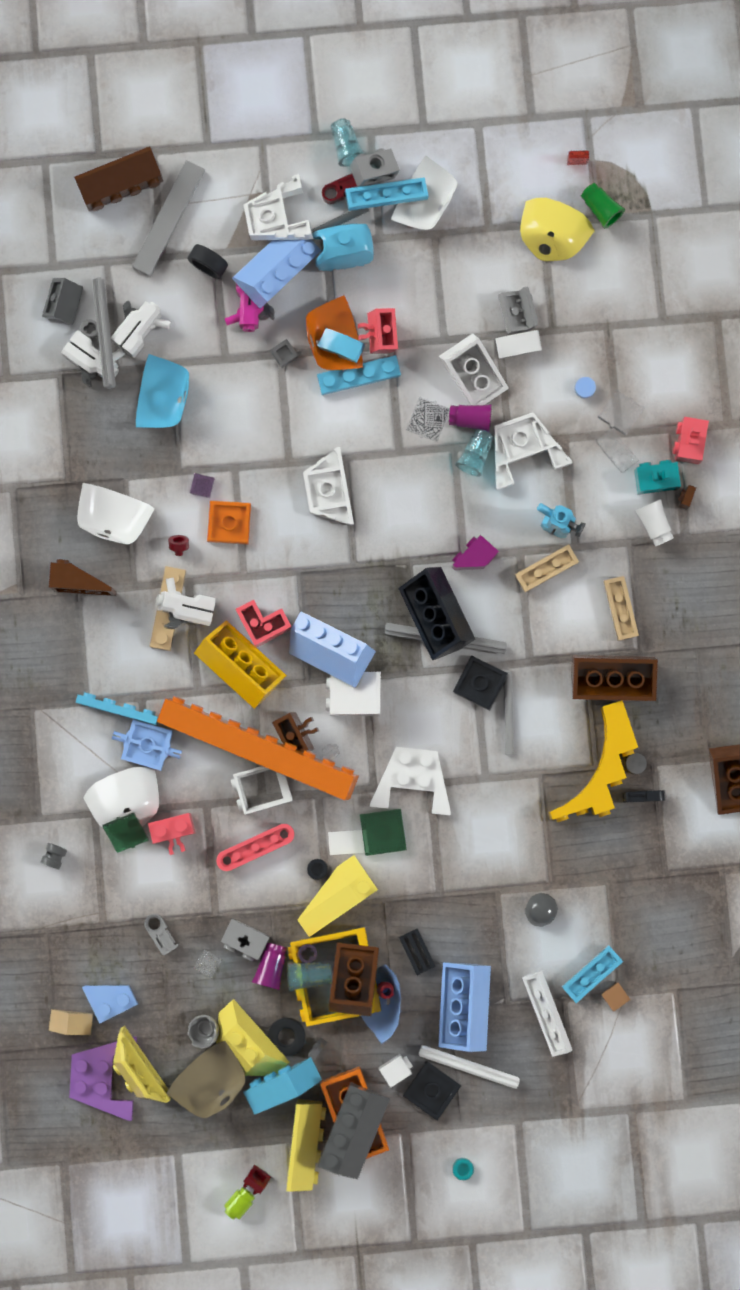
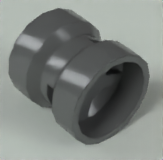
[40,842,67,870]

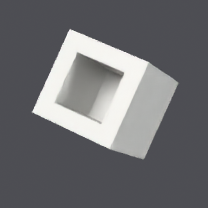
[379,1054,413,1088]

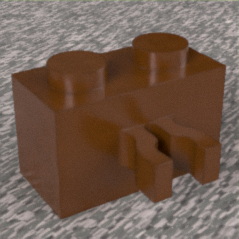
[272,712,319,753]

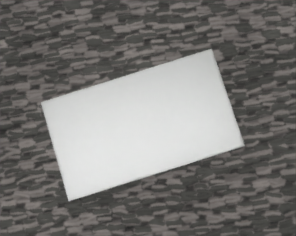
[328,830,369,855]

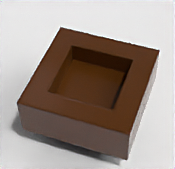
[678,485,697,510]

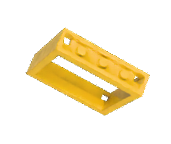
[287,927,382,1027]

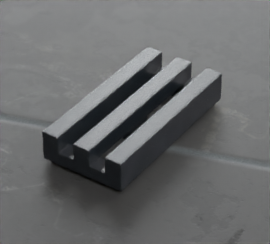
[399,928,436,975]

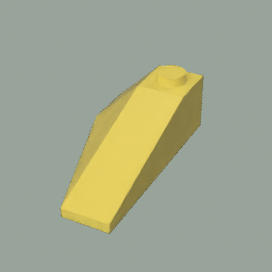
[298,855,378,937]

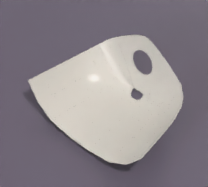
[391,155,458,230]
[77,483,155,544]
[83,767,159,832]

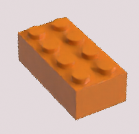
[320,1066,389,1159]

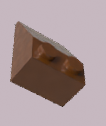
[49,559,117,596]
[709,744,740,815]
[329,943,379,1016]

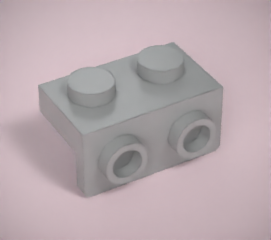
[498,287,538,334]

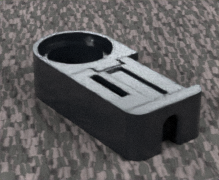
[623,790,666,803]

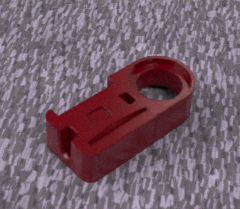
[322,173,357,204]

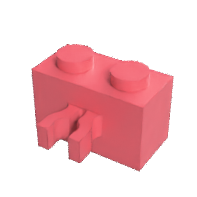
[357,308,398,354]
[673,417,709,464]
[148,813,196,855]

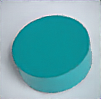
[452,1158,474,1180]

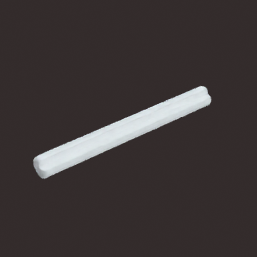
[419,1045,520,1089]

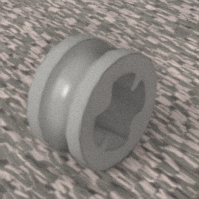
[81,319,98,339]

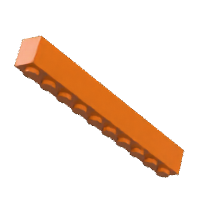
[157,696,359,800]

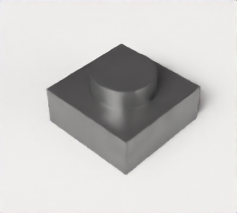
[270,339,298,368]

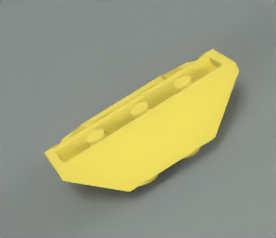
[216,999,290,1076]
[113,1026,171,1103]

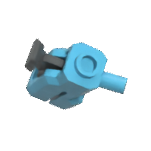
[537,503,586,538]

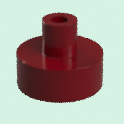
[168,535,189,556]

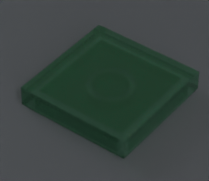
[360,809,407,856]

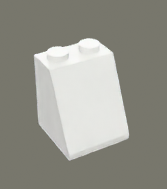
[326,672,381,716]

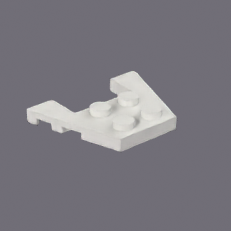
[244,174,313,240]
[494,412,572,491]
[370,747,451,815]

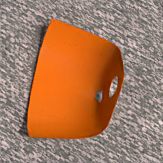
[306,295,363,370]

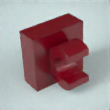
[243,1165,271,1195]

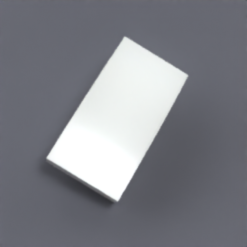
[495,330,542,359]

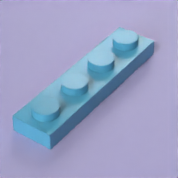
[345,177,429,211]
[317,355,401,395]
[76,692,158,726]

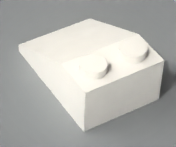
[439,334,509,405]

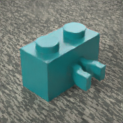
[634,460,681,495]

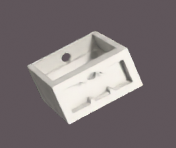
[231,766,293,815]

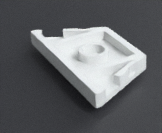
[303,447,354,525]

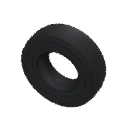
[268,1017,306,1056]

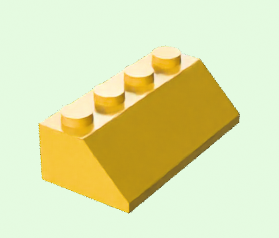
[194,620,287,709]

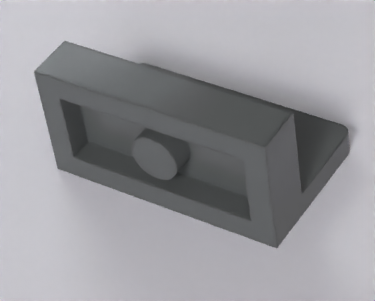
[42,278,83,325]

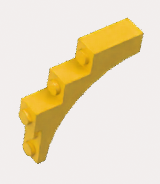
[548,700,638,823]

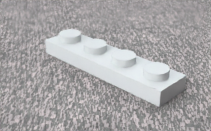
[522,971,572,1057]

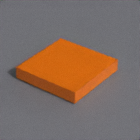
[207,501,251,545]

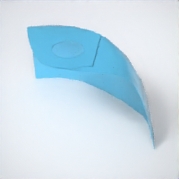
[136,354,189,428]

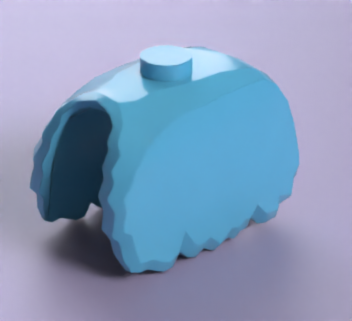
[311,223,374,271]

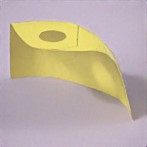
[520,198,594,261]

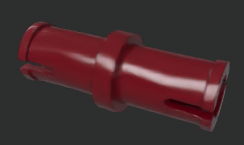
[377,981,394,999]

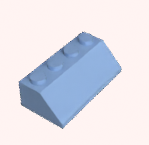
[232,240,321,308]
[289,612,376,688]
[438,962,491,1052]

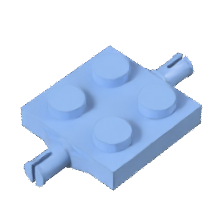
[112,719,182,771]

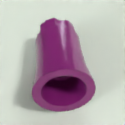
[449,404,492,433]
[252,943,287,990]

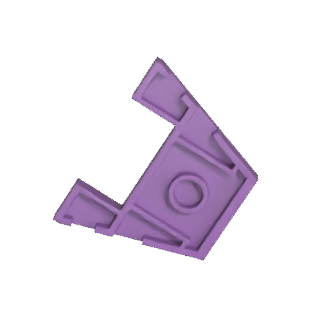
[69,1036,137,1121]

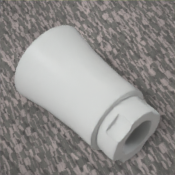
[635,499,674,547]

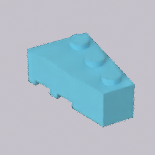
[243,1057,322,1115]

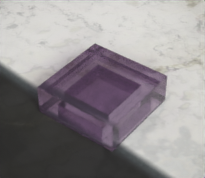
[190,473,215,498]

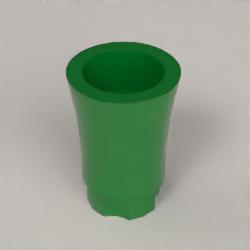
[580,183,625,229]

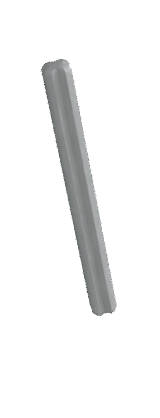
[92,277,116,389]
[384,623,507,654]

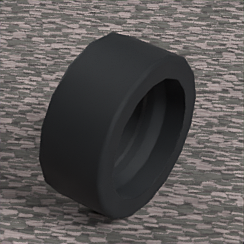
[187,244,228,279]

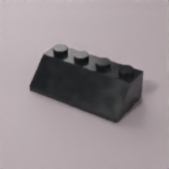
[398,567,475,660]

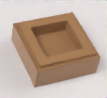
[601,982,631,1012]

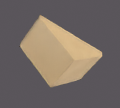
[49,1009,93,1035]

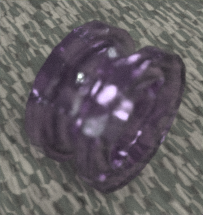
[298,944,317,963]

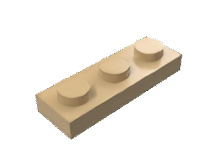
[515,544,579,593]
[603,576,639,641]

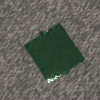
[102,813,149,853]

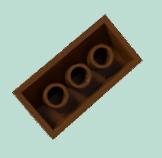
[74,146,163,211]
[571,655,658,701]

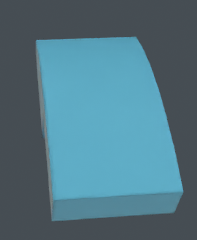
[317,328,365,363]

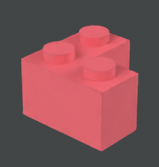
[235,600,292,648]

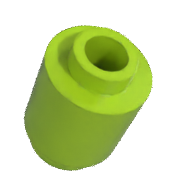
[224,1187,255,1220]

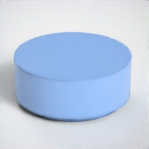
[575,377,596,398]

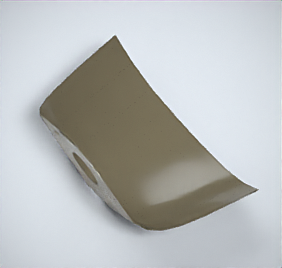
[166,1041,245,1118]

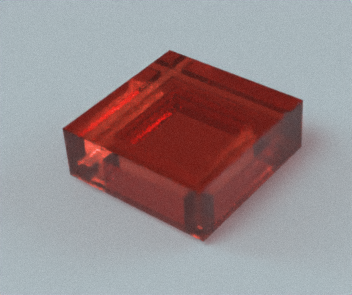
[567,150,589,165]

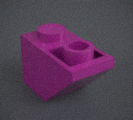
[452,535,499,570]

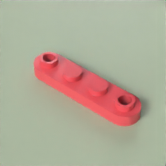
[216,824,295,871]

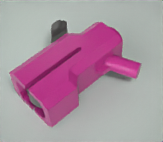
[224,284,275,332]

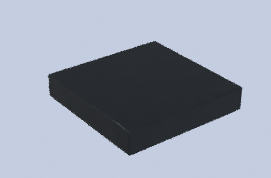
[453,655,509,711]
[403,1061,461,1121]

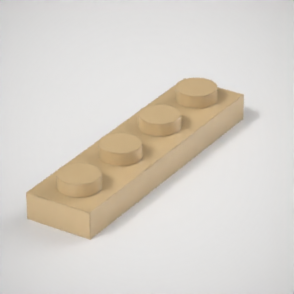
[150,566,186,651]

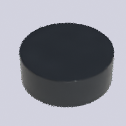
[307,859,328,880]

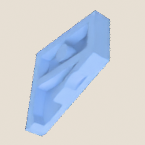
[82,985,138,1024]

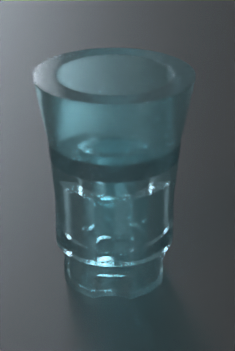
[331,118,364,167]
[455,429,494,477]
[287,962,332,992]

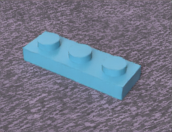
[562,945,623,1003]

